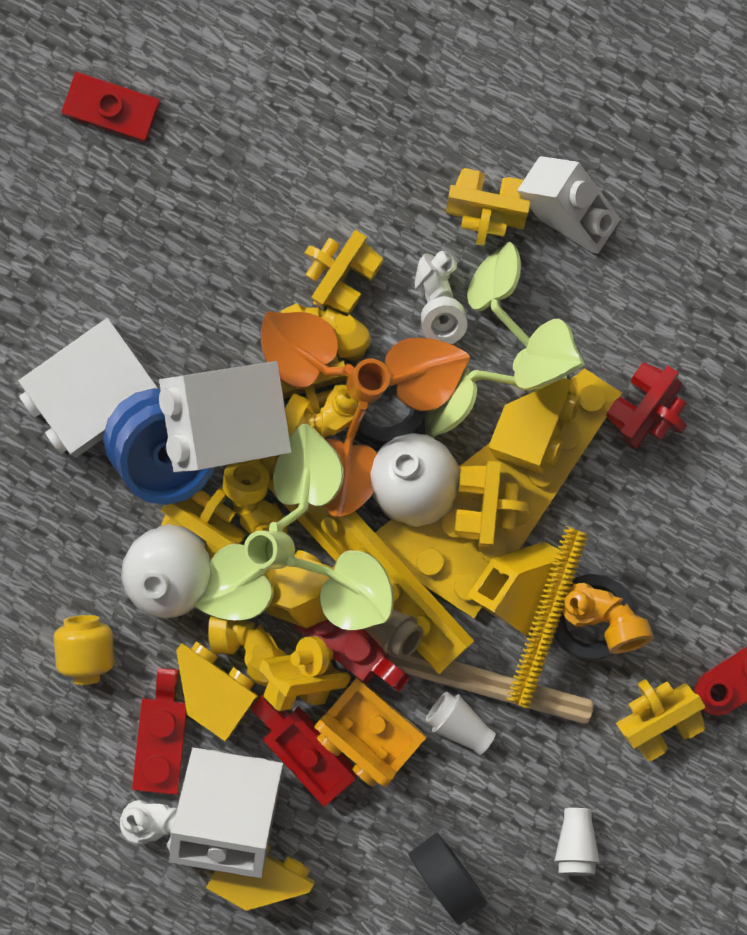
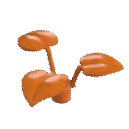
[261,311,470,518]

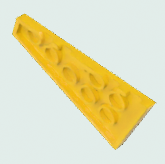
[375,368,622,619]

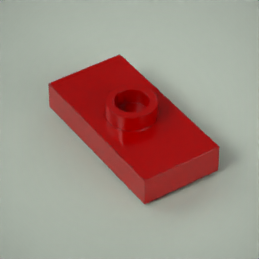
[61,71,161,143]

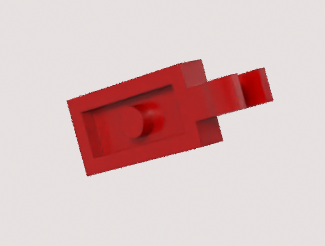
[294,619,411,692]
[132,668,187,795]
[250,695,358,807]

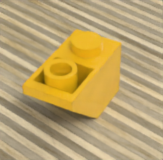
[488,378,580,475]
[467,542,561,636]
[265,550,336,628]
[176,641,259,741]
[206,845,315,911]

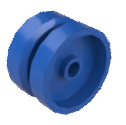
[103,388,215,505]

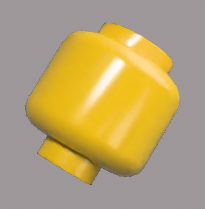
[53,615,115,685]

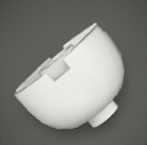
[370,433,460,527]
[121,524,211,619]

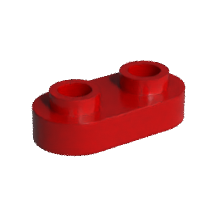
[693,647,747,716]

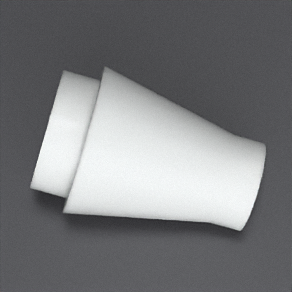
[426,692,496,755]
[554,808,600,876]

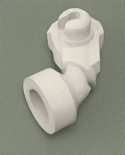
[415,251,467,344]
[120,800,181,865]

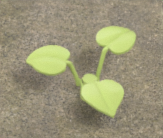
[424,242,585,438]
[193,424,394,630]

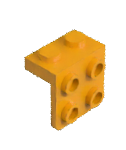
[315,677,427,788]

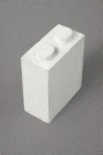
[18,318,158,458]
[159,361,292,472]
[169,747,283,878]

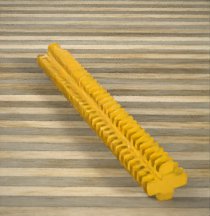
[506,526,589,708]

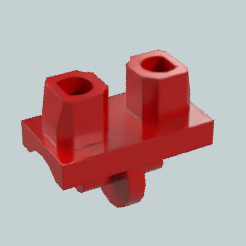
[606,362,687,450]

